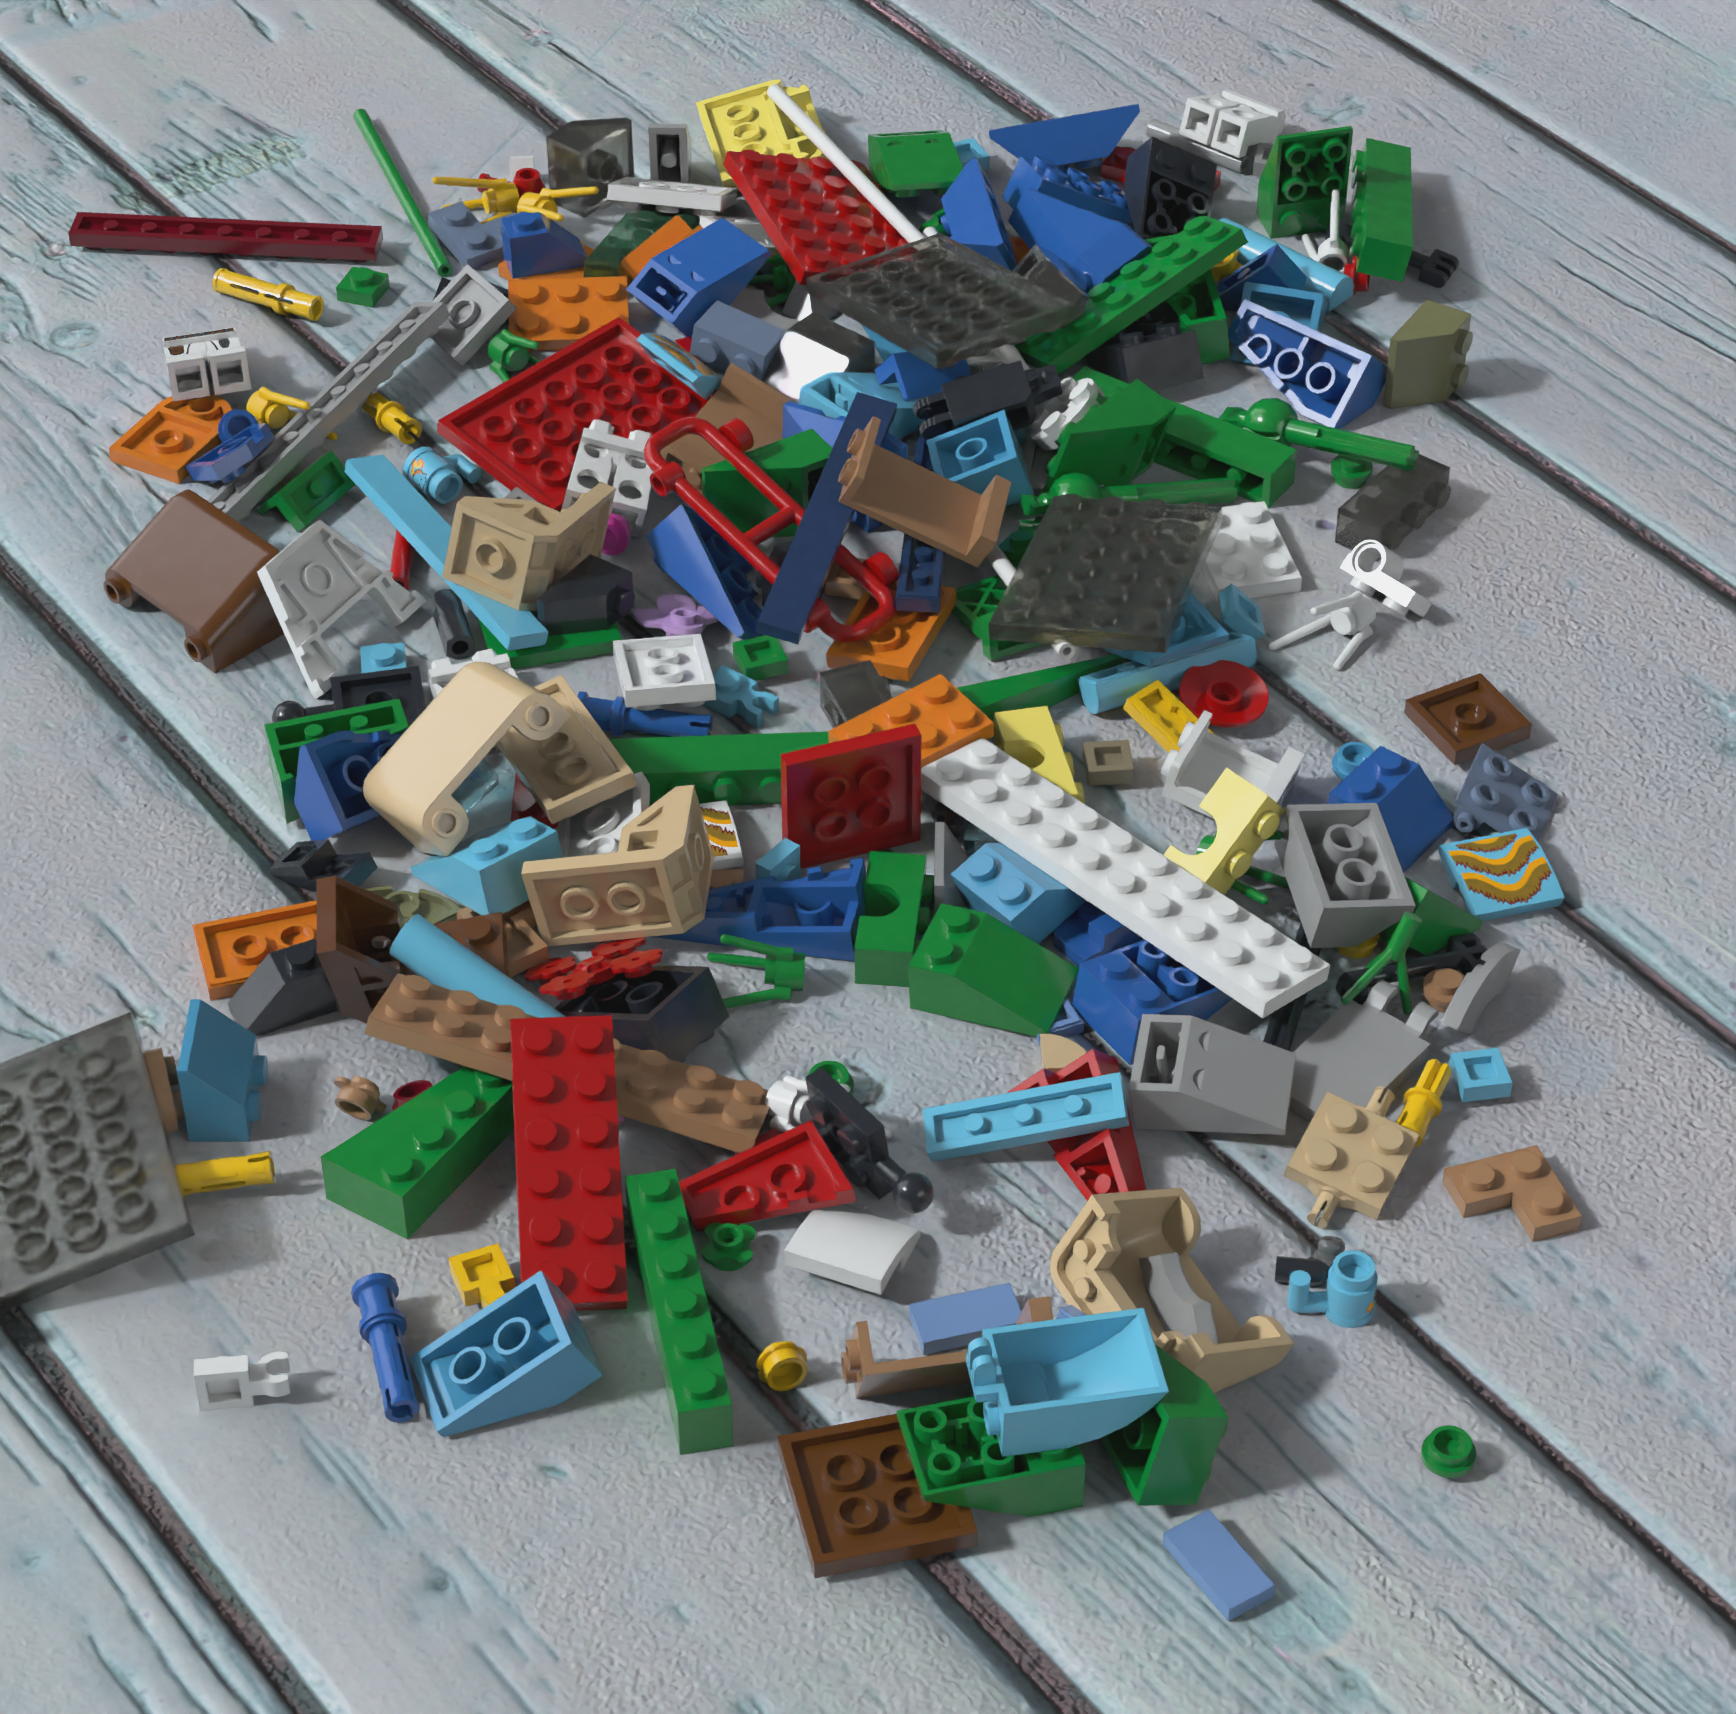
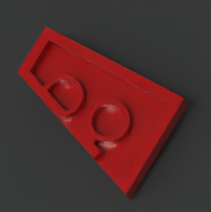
[679,1120,857,1232]

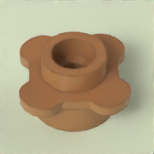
[334,1076,387,1120]

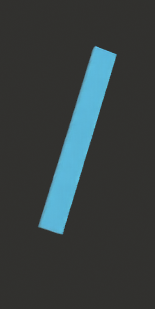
[344,455,548,651]

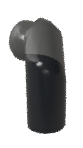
[1275,1236,1345,1285]

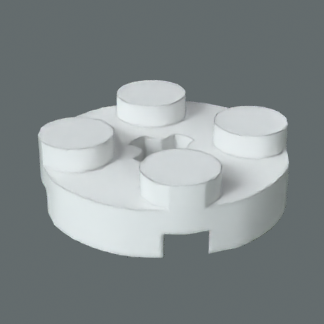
[1028,377,1104,451]

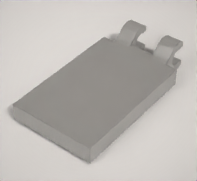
[1289,979,1439,1122]

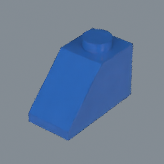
[501,212,589,279]
[1216,244,1307,312]

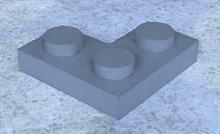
[428,201,516,269]

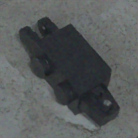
[913,360,1063,440]

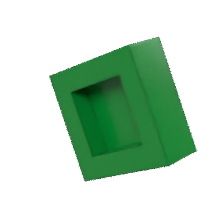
[336,267,390,308]
[733,635,788,681]

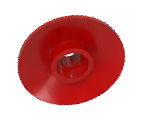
[1179,660,1269,728]

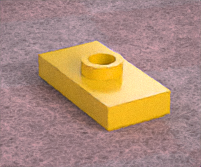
[1123,680,1215,753]

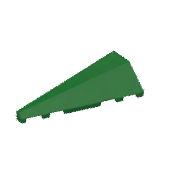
[957,654,1124,722]

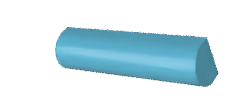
[1219,218,1354,312]
[1077,632,1257,714]
[389,914,566,1018]

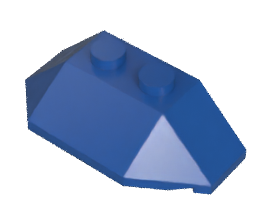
[989,103,1140,172]
[940,157,1020,281]

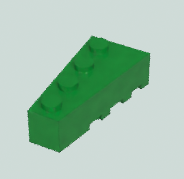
[1145,234,1230,364]
[321,1066,514,1240]

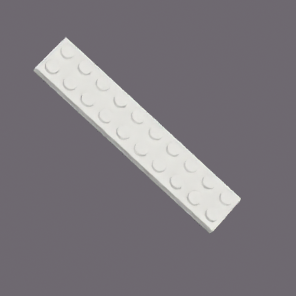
[921,738,1330,1018]

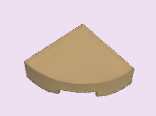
[1040,1034,1087,1073]

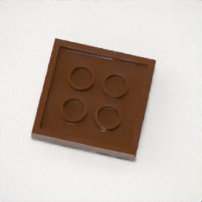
[777,1413,978,1578]

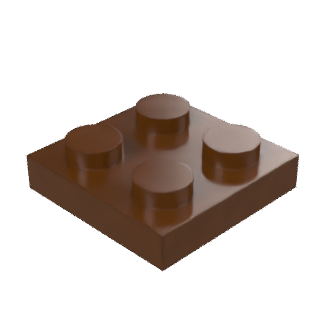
[1404,673,1532,765]

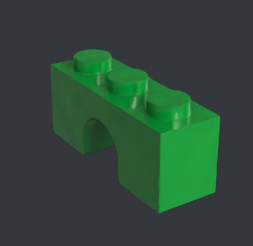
[855,851,934,987]

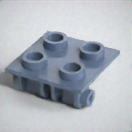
[1453,743,1558,842]

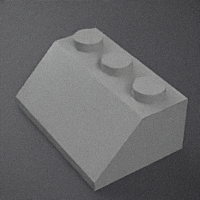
[1274,803,1416,948]

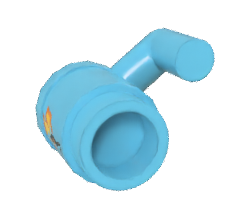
[403,446,481,504]
[1287,1250,1378,1328]

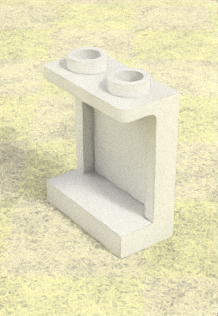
[1161,710,1305,819]

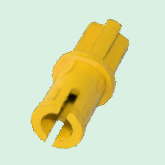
[361,392,422,444]
[1396,1059,1452,1148]

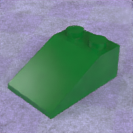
[908,903,1079,1037]
[1099,1344,1229,1506]

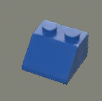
[1328,746,1454,873]

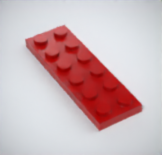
[510,1015,628,1311]

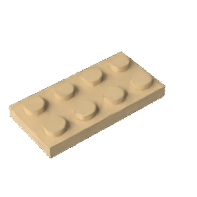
[497,675,637,824]

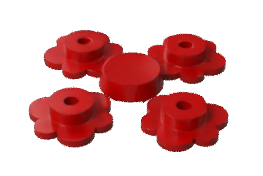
[524,937,663,1000]

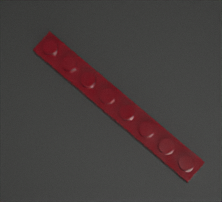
[68,212,383,262]

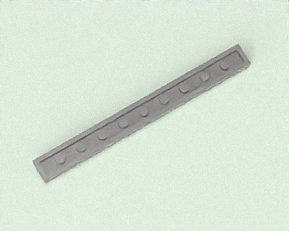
[207,302,450,522]

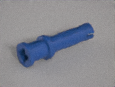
[577,691,713,737]
[351,1273,420,1423]

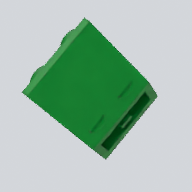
[1256,126,1353,239]
[868,130,963,197]
[1042,379,1176,493]
[702,429,832,537]
[897,1396,1086,1517]

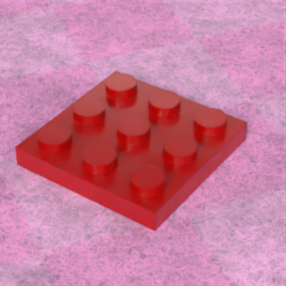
[780,724,922,869]

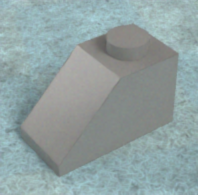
[648,124,692,183]

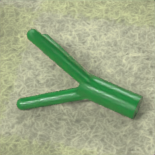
[1341,911,1422,1015]

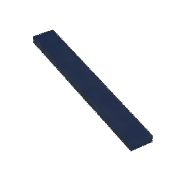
[756,392,897,645]
[896,424,946,613]

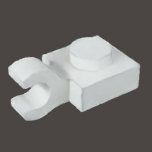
[193,1351,290,1411]

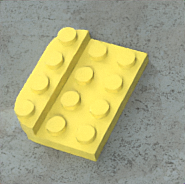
[696,79,830,191]

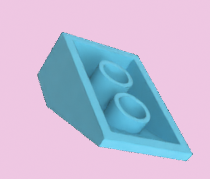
[411,817,563,915]

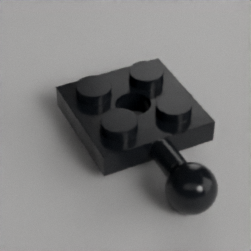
[272,666,426,727]
[805,1067,934,1214]

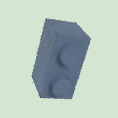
[690,300,788,382]

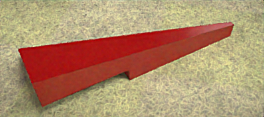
[1008,1049,1146,1201]

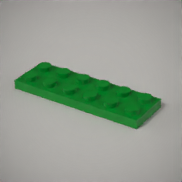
[1016,215,1248,374]

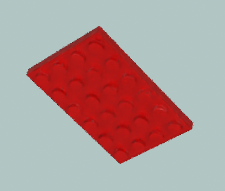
[723,150,946,293]
[437,317,717,512]

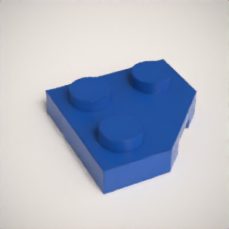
[185,423,275,484]

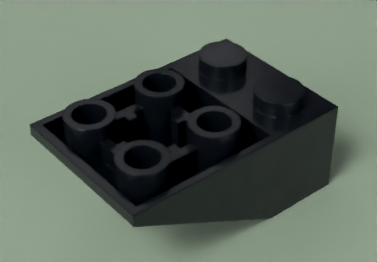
[1124,136,1217,240]
[1084,316,1204,391]

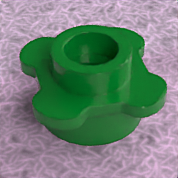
[701,1222,755,1271]

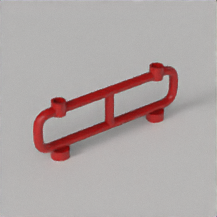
[643,417,899,643]

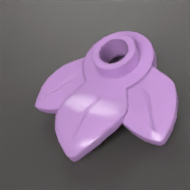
[632,593,718,636]

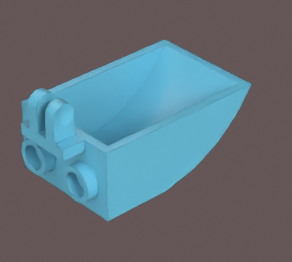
[966,1308,1169,1457]

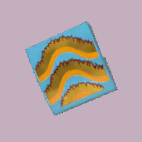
[636,333,723,400]
[1438,828,1565,921]

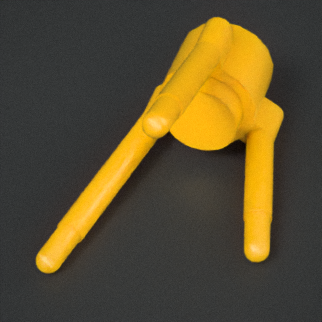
[432,177,520,224]
[517,187,599,245]
[246,386,338,441]

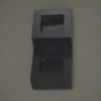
[269,839,378,892]

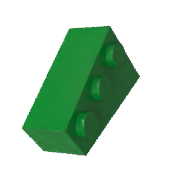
[264,699,409,824]

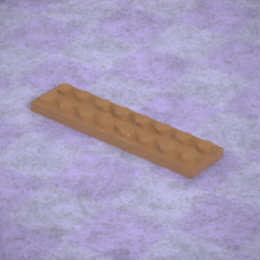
[365,973,769,1153]

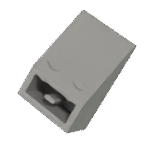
[1129,1014,1296,1135]

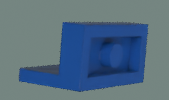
[875,345,972,402]

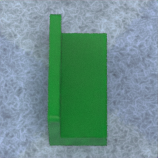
[256,450,356,532]

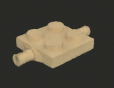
[1284,1086,1420,1228]

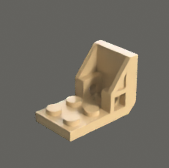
[442,482,616,611]
[521,785,714,947]

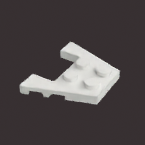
[257,520,427,699]

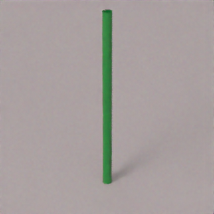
[353,109,453,277]

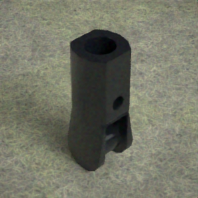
[433,589,474,659]

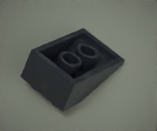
[554,965,730,1063]

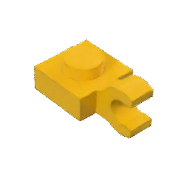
[448,1243,515,1308]

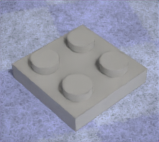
[430,264,517,366]

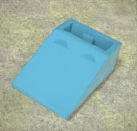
[798,371,933,440]

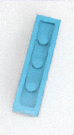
[923,1072,1129,1162]

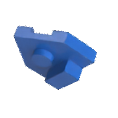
[1054,901,1144,967]

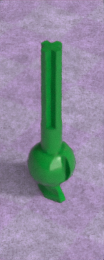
[1218,398,1419,471]
[1021,472,1238,526]

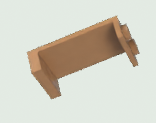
[661,363,796,494]
[838,416,1011,568]
[841,1296,1053,1399]

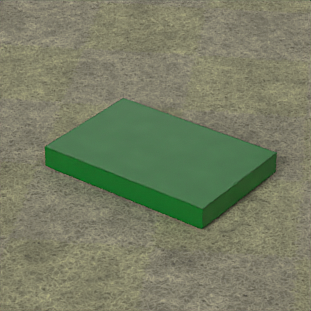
[477,611,622,669]

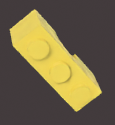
[993,706,1085,804]
[1164,767,1285,895]

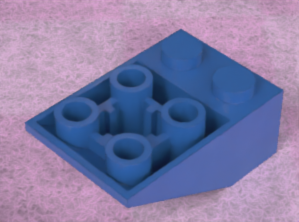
[1002,155,1132,223]
[626,217,772,337]
[1072,940,1233,1065]

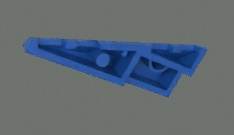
[651,858,866,961]

